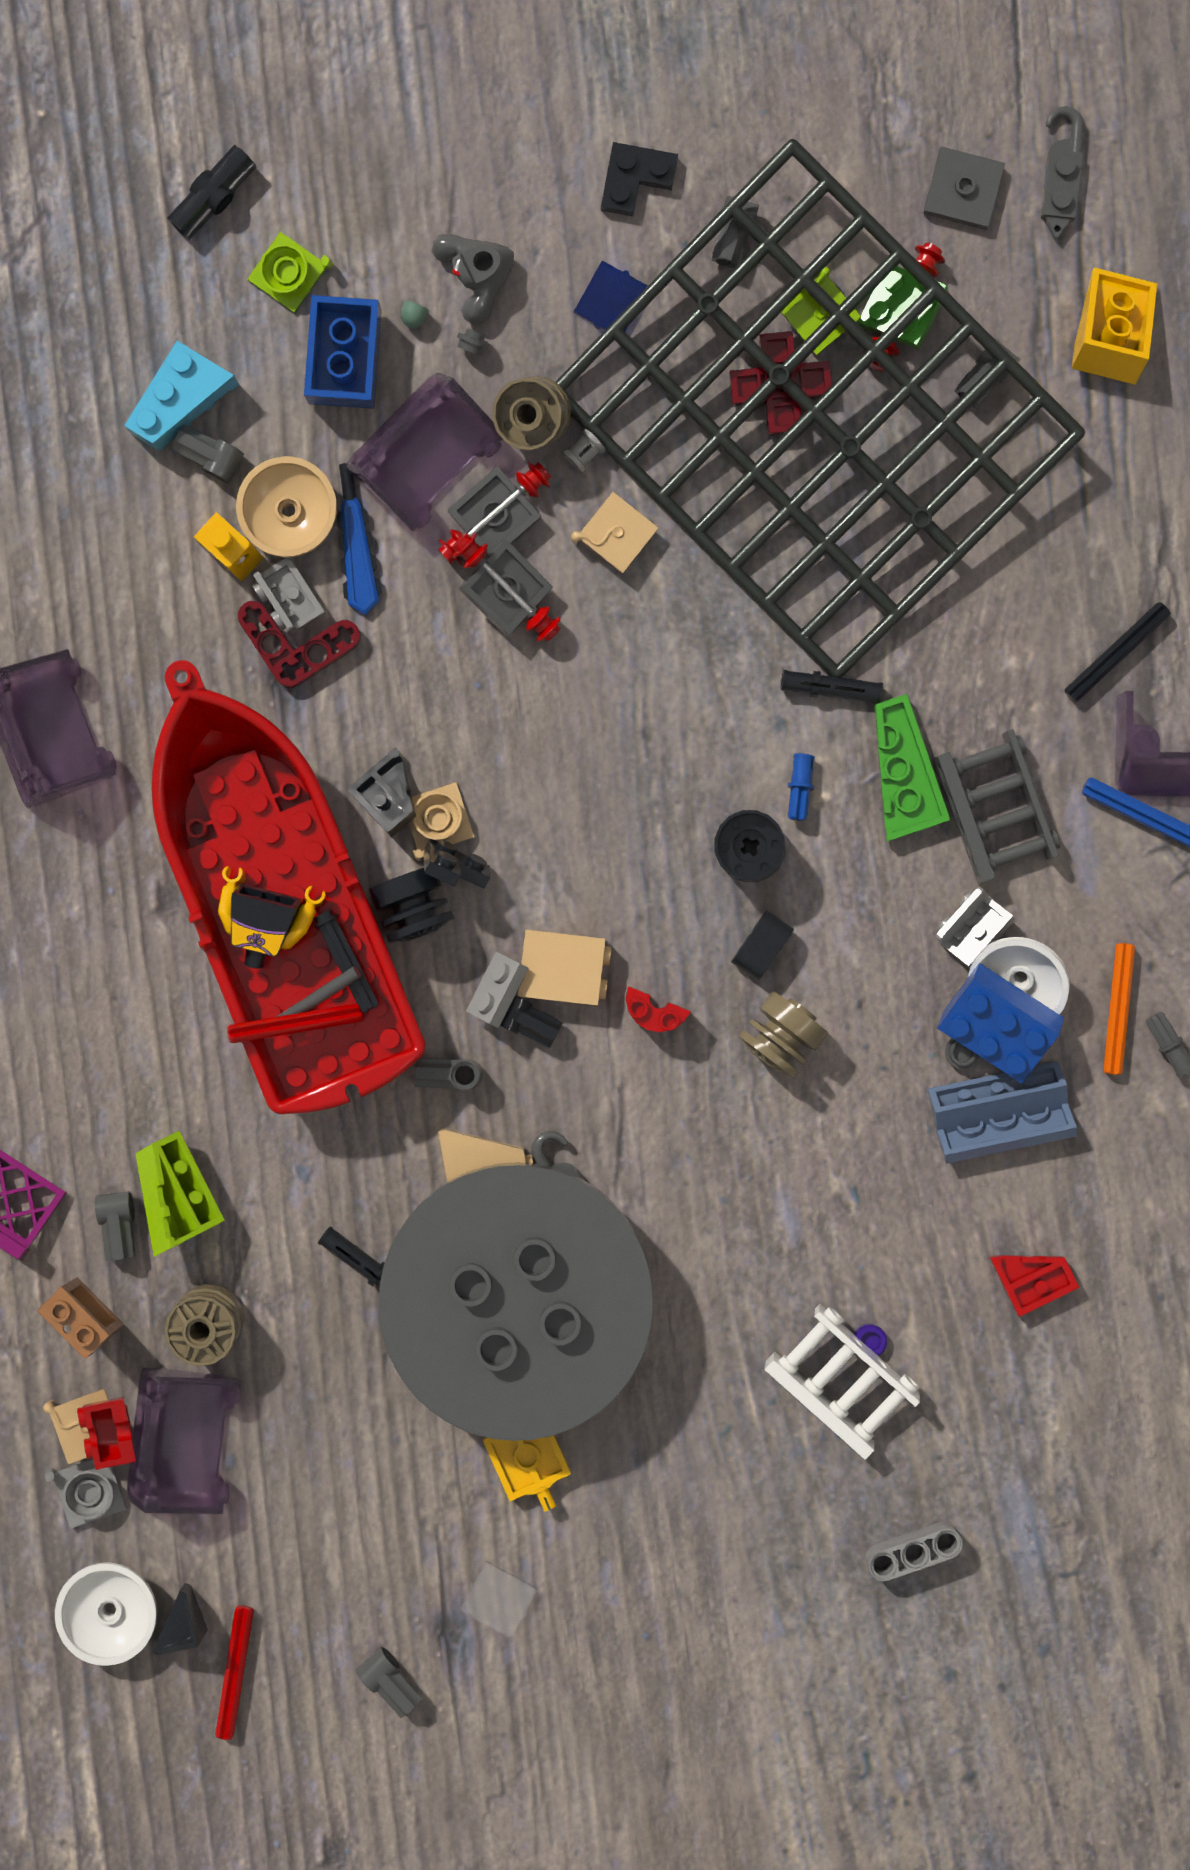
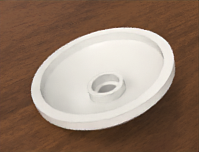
[968,937,1070,1014]
[55,1562,157,1666]

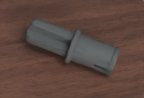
[1146,1012,1190,1077]

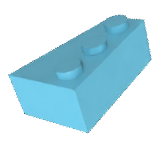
[124,341,240,451]

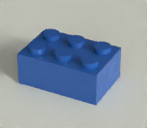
[304,295,382,409]
[937,963,1064,1083]

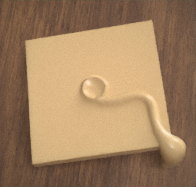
[571,492,658,574]
[409,782,475,861]
[43,1388,109,1464]

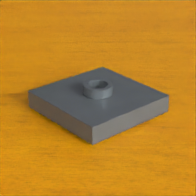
[923,146,1005,230]

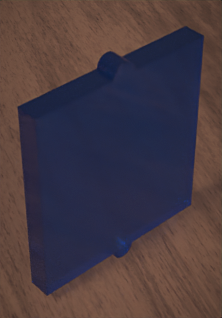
[574,261,648,332]

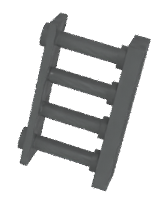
[933,729,1060,884]

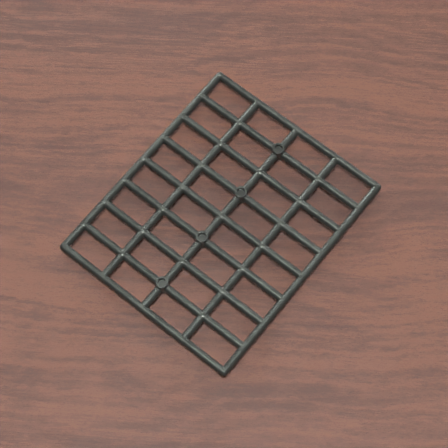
[555,139,1085,678]

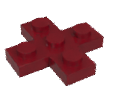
[729,331,832,436]

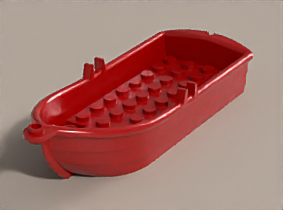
[152,660,426,1115]

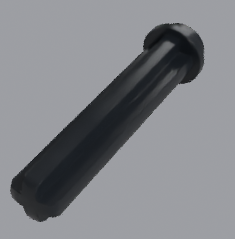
[314,909,379,1013]

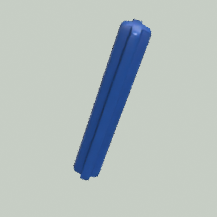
[1082,778,1190,848]

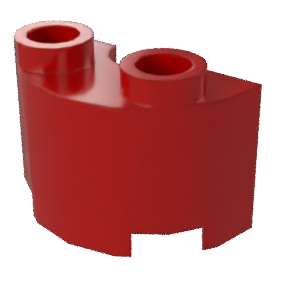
[626,986,691,1032]
[77,1397,136,1470]

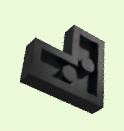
[601,142,678,217]
[424,839,490,889]

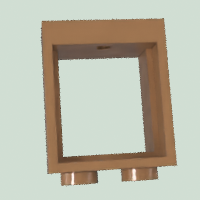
[37,1277,124,1359]

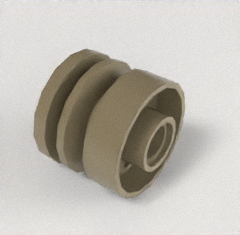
[492,376,572,450]
[738,991,828,1079]
[164,1284,245,1366]

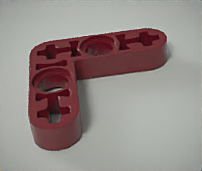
[238,601,361,688]

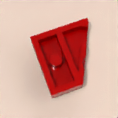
[989,1255,1079,1317]

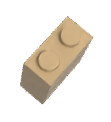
[518,929,611,1006]

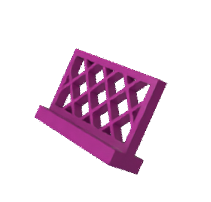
[0,1150,66,1261]

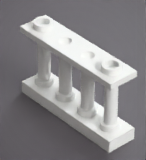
[765,1304,920,1460]

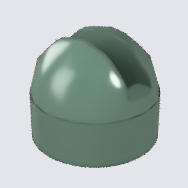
[401,301,429,328]

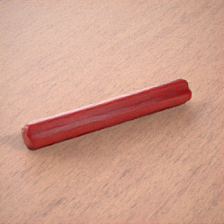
[227,1004,362,1043]
[215,1605,254,1740]

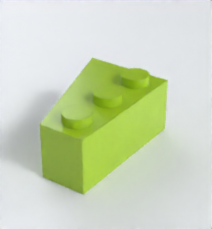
[135,1131,225,1257]

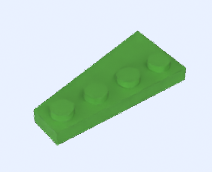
[874,694,950,842]

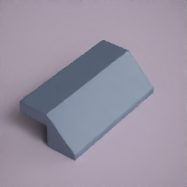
[928,1061,1077,1164]

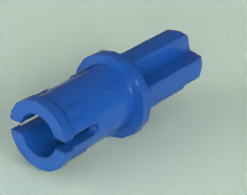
[788,753,815,821]

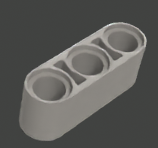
[865,1522,963,1581]

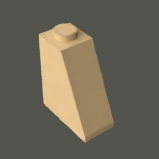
[438,1128,534,1182]

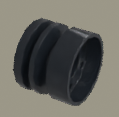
[714,810,785,882]
[369,868,454,943]

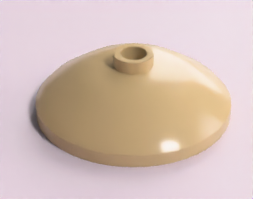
[236,456,337,558]

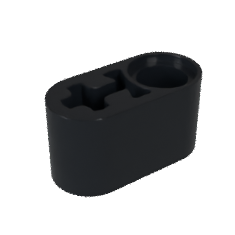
[731,910,794,981]

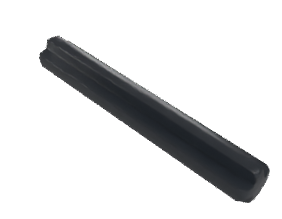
[1064,602,1171,702]

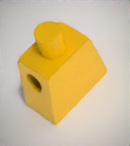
[194,512,264,582]

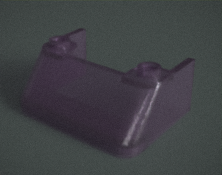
[1115,691,1190,797]

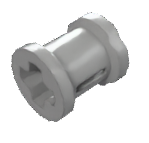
[561,429,606,474]

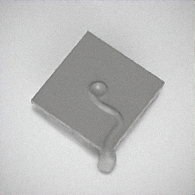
[45,1459,127,1529]

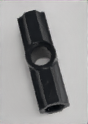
[167,145,257,240]

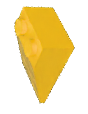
[1071,267,1157,385]

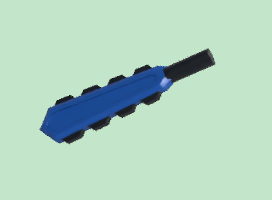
[337,463,382,616]

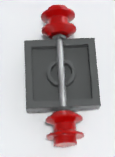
[438,461,551,566]
[452,533,561,642]

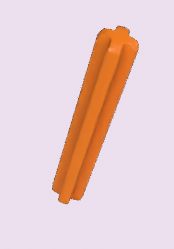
[1103,943,1135,1075]

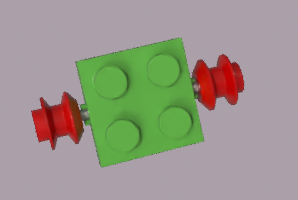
[858,243,949,372]

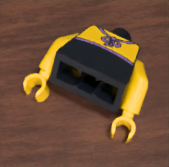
[218,866,325,969]

